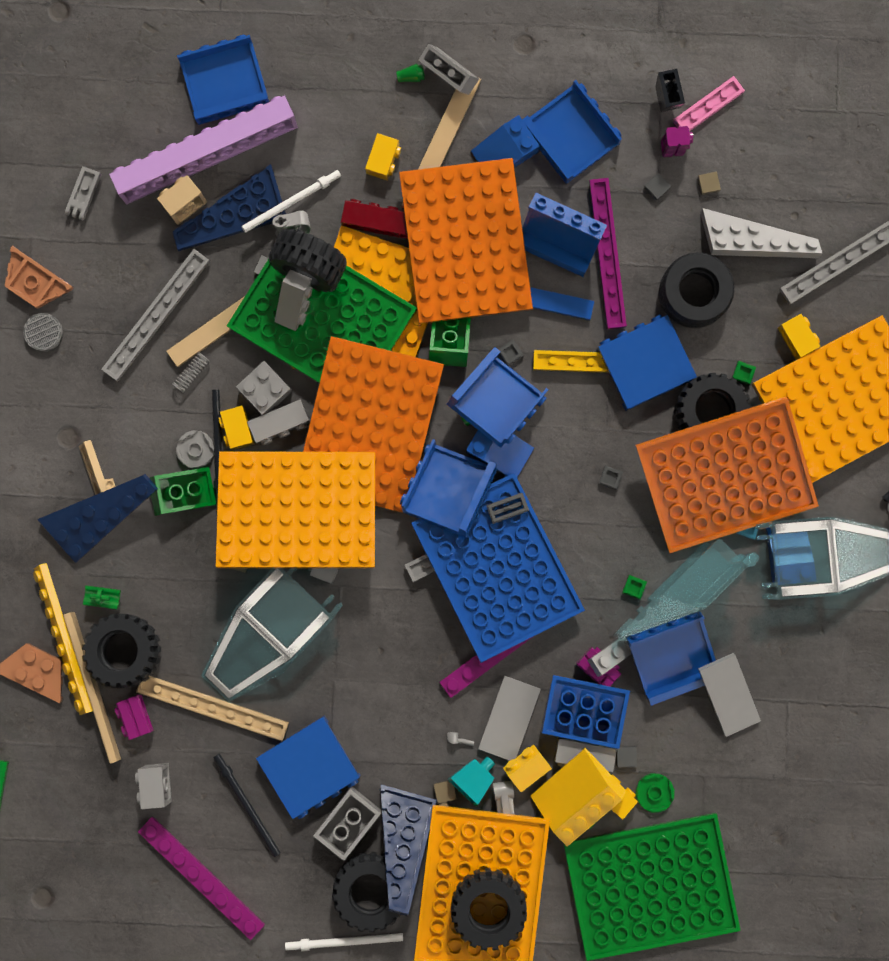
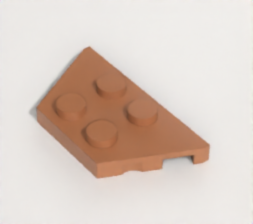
[5,246,74,309]
[0,643,63,703]

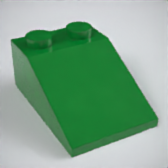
[429,317,471,367]
[149,467,216,516]

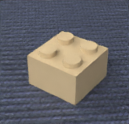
[157,175,207,225]

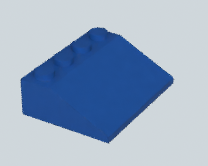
[540,675,630,749]

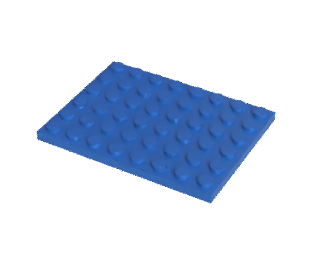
[411,473,585,663]

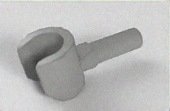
[447,732,474,746]

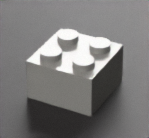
[236,361,292,415]
[135,763,172,809]

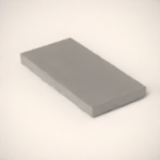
[698,653,761,737]
[478,675,541,761]

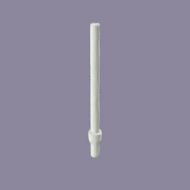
[241,170,341,233]
[285,933,403,951]

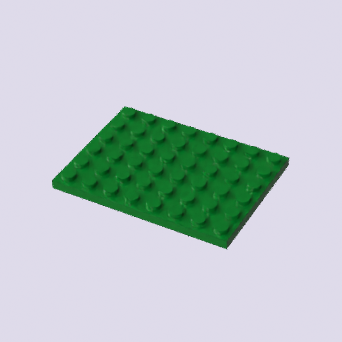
[227,259,417,383]
[563,813,741,961]

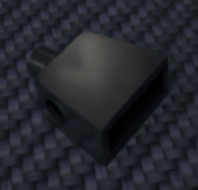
[655,69,685,112]

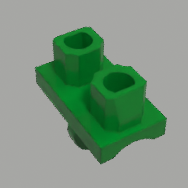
[83,585,121,609]

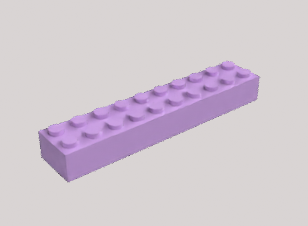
[109,95,298,204]

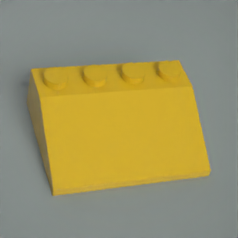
[531,748,626,846]

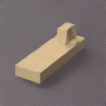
[79,440,116,495]

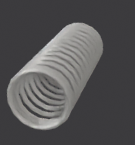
[172,352,210,393]

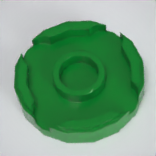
[635,773,675,813]

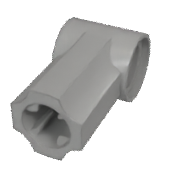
[492,781,515,815]

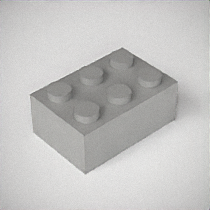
[314,787,382,860]

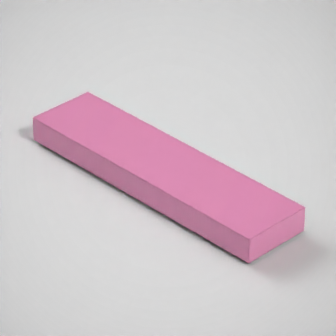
[673,76,745,132]

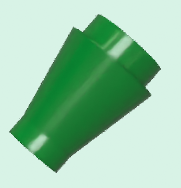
[396,63,425,82]

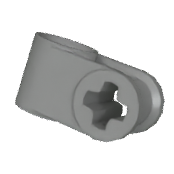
[272,211,311,237]

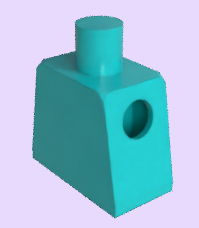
[447,756,495,805]

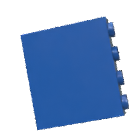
[177,35,269,125]
[522,80,622,184]
[522,193,607,277]
[597,315,697,411]
[446,347,549,448]
[400,439,497,538]
[626,610,716,706]
[256,715,361,819]

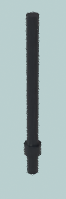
[212,390,222,504]
[213,753,281,857]

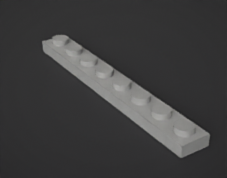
[779,221,889,305]
[101,249,210,381]

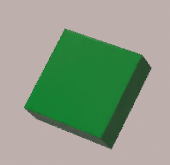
[732,361,756,386]
[622,575,647,600]

